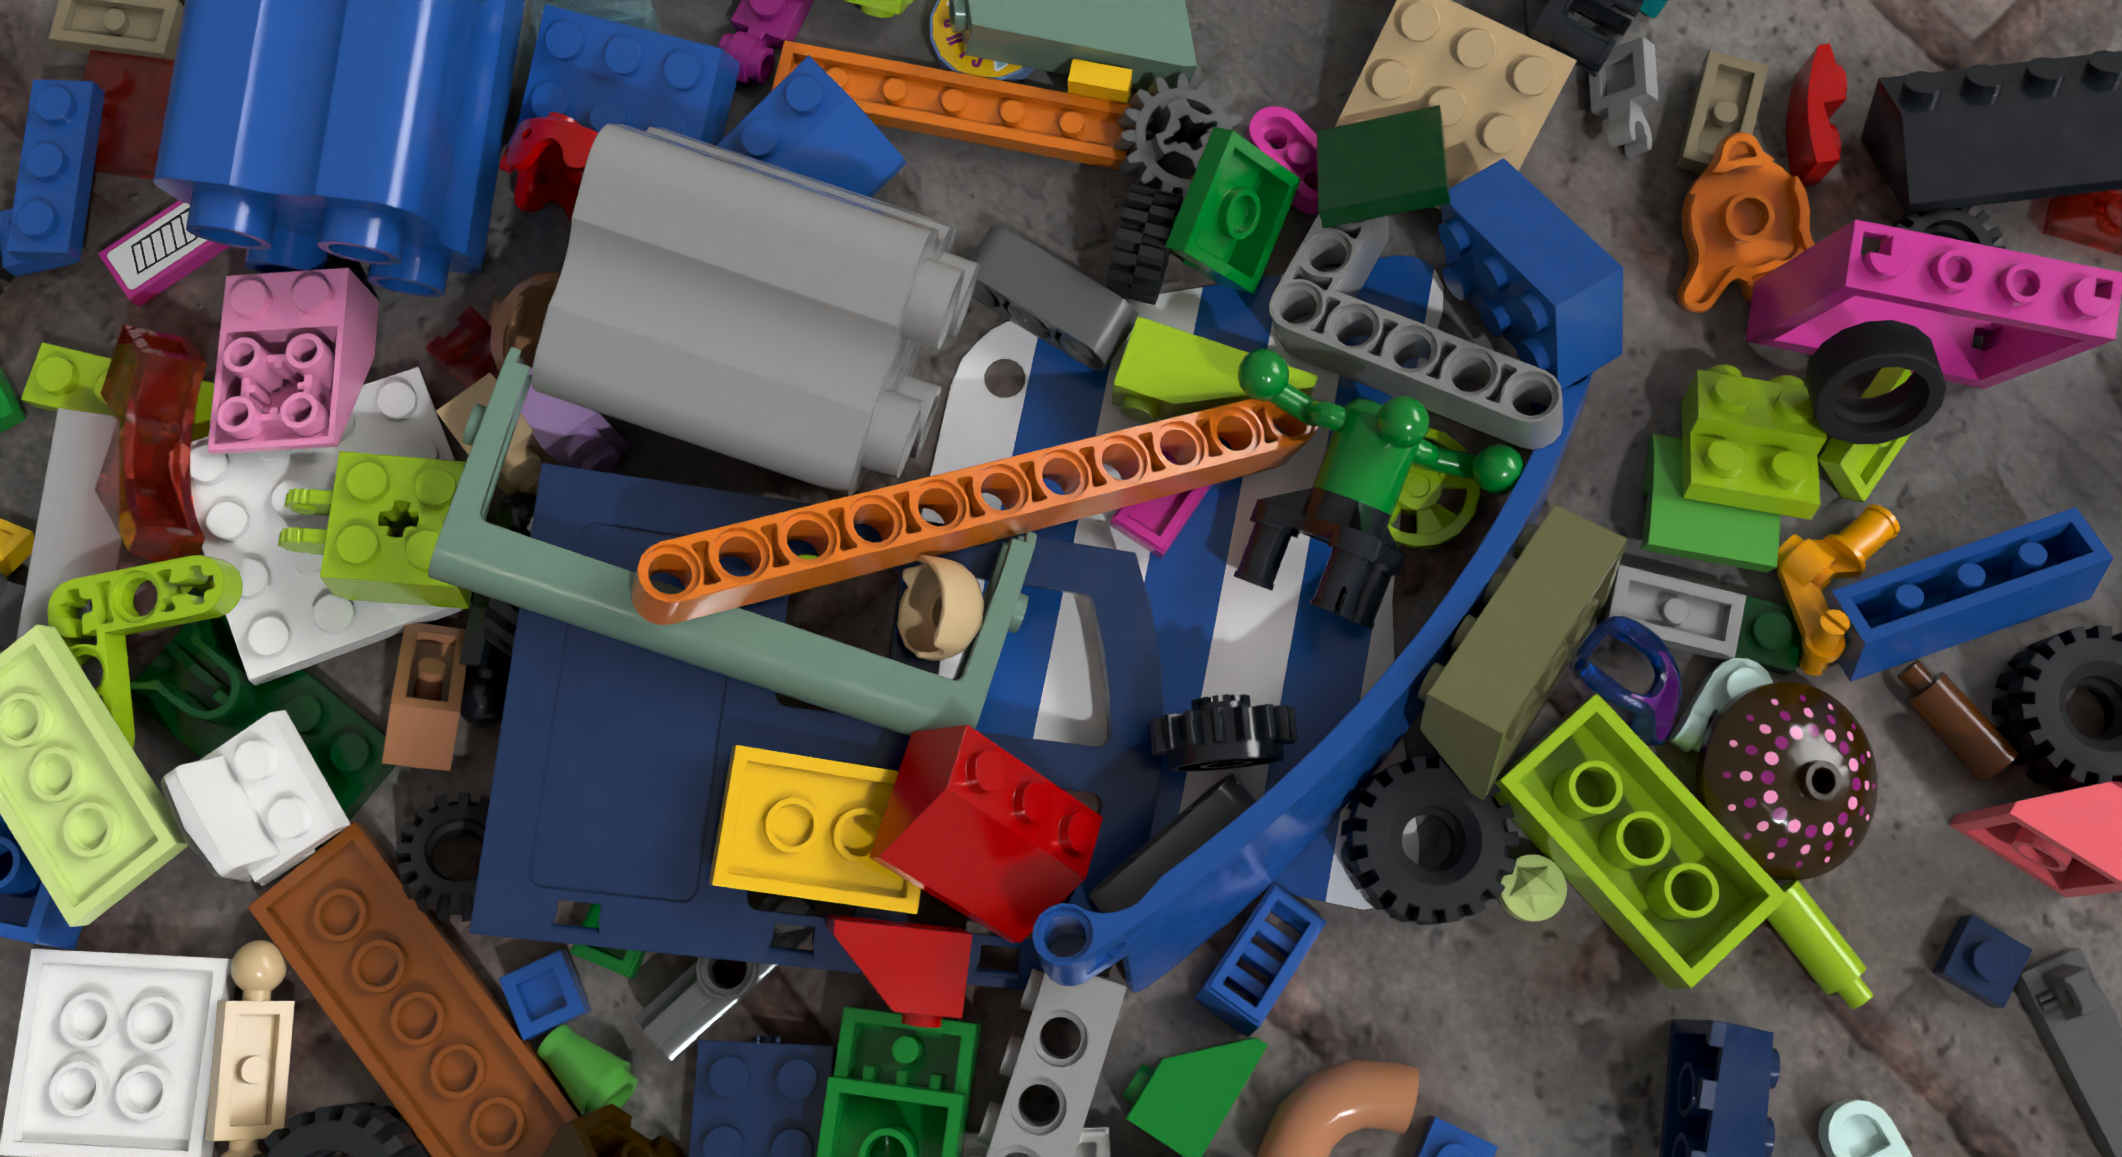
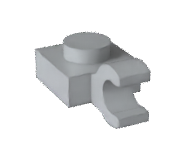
[1589,37,1659,157]

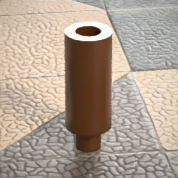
[1897,660,2019,782]

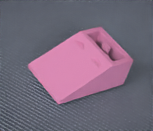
[207,268,379,454]

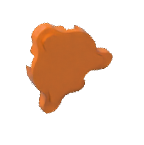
[1676,132,1815,313]

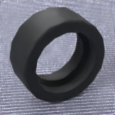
[1805,320,1947,445]

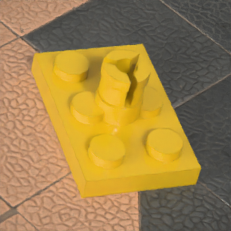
[708,745,921,914]

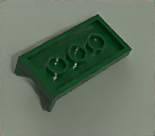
[130,587,397,851]

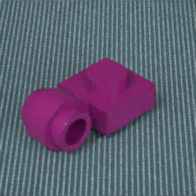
[718,0,814,85]

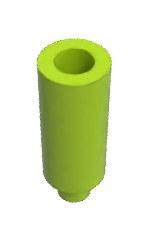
[1767,879,1873,1009]

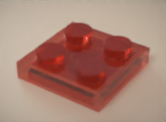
[82,50,174,179]

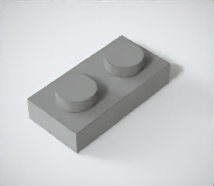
[1601,565,1746,661]

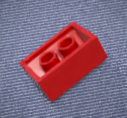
[869,724,1103,943]

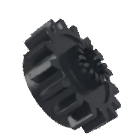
[1150,694,1298,772]

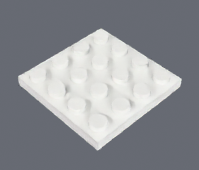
[168,367,474,686]

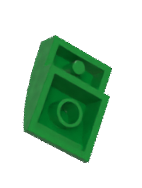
[817,1006,983,1157]

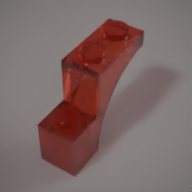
[95,325,207,562]

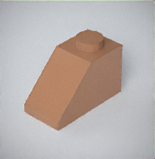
[382,623,466,771]

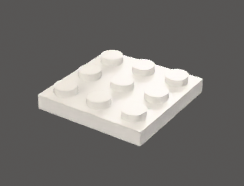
[0,949,236,1157]

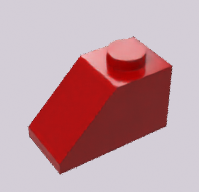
[826,914,973,1028]

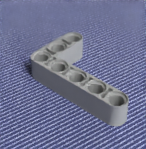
[1269,214,1564,450]

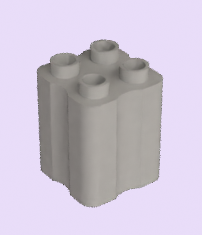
[531,123,979,496]

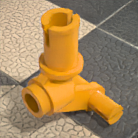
[1776,504,1900,676]

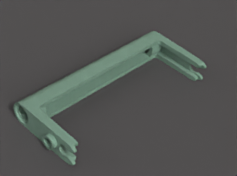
[428,347,1037,737]

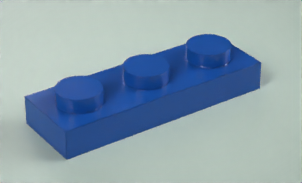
[6,80,105,262]

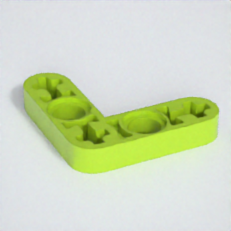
[47,555,243,749]

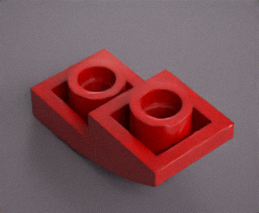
[1786,43,1847,187]

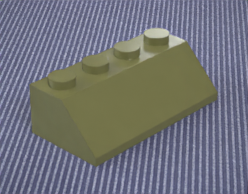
[1418,504,1628,800]

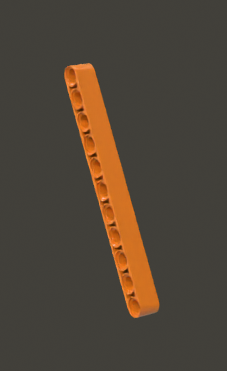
[631,399,1318,625]

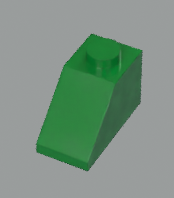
[1121,1037,1268,1157]

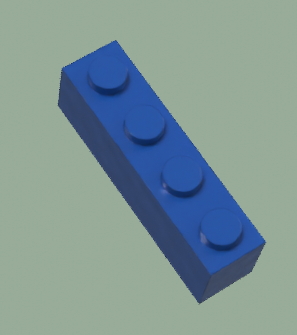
[1827,507,2113,682]

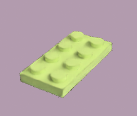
[0,624,188,927]

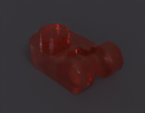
[424,305,500,389]

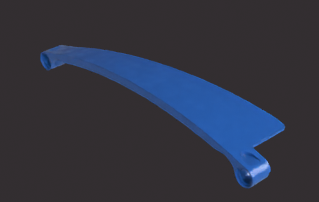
[1032,372,1593,993]

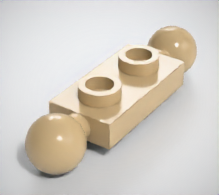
[205,940,295,1157]

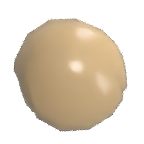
[897,555,984,661]

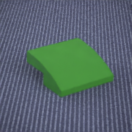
[1641,434,1780,573]

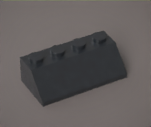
[1860,50,2122,214]

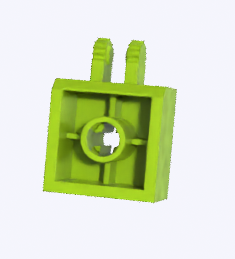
[278,451,472,609]

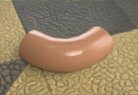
[1257,1059,1420,1157]

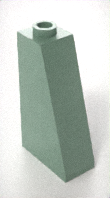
[949,0,1197,91]

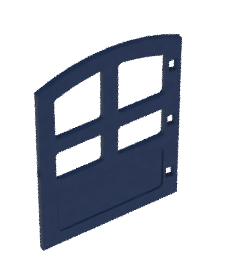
[469,463,1164,990]

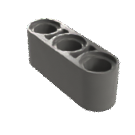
[968,226,1138,371]
[1088,773,1256,913]

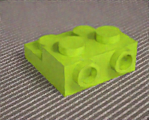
[1681,365,1827,520]

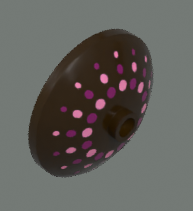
[1696,682,1878,880]

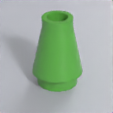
[537,1024,638,1116]

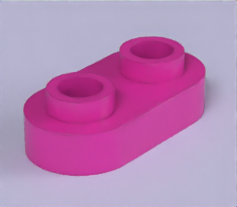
[1244,106,1319,215]

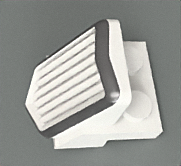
[161,710,351,886]

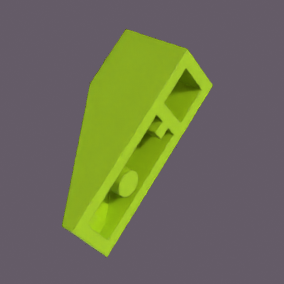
[1112,316,1318,423]

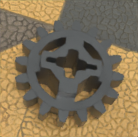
[1114,74,1248,208]

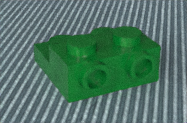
[1165,127,1301,294]

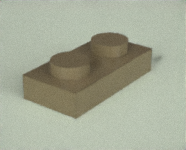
[48,0,184,65]
[1676,50,1769,174]

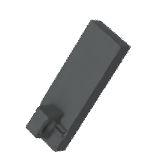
[2015,948,2122,1157]

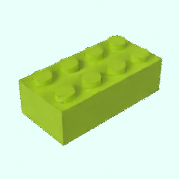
[1494,693,1788,989]

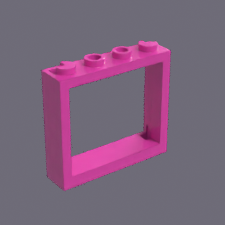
[1745,219,2122,389]

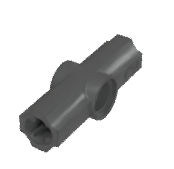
[635,894,822,1061]

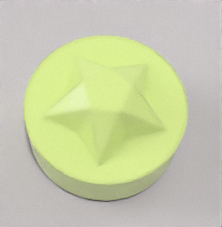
[1498,855,1567,922]

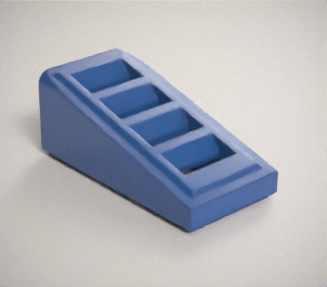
[1194,883,1327,1037]

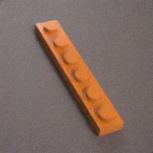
[772,40,1131,170]

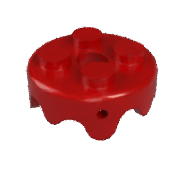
[499,112,598,223]

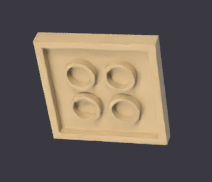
[1335,0,1577,210]

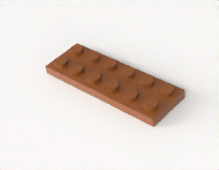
[247,821,582,1157]

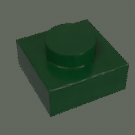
[1732,596,1802,675]

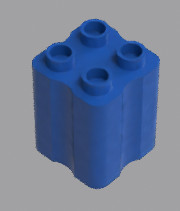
[153,0,526,297]

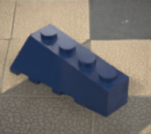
[1659,1019,1780,1157]

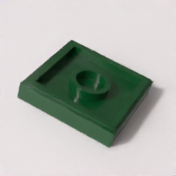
[1317,105,1450,228]

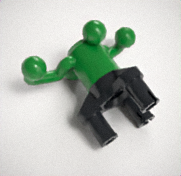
[1234,348,1524,629]

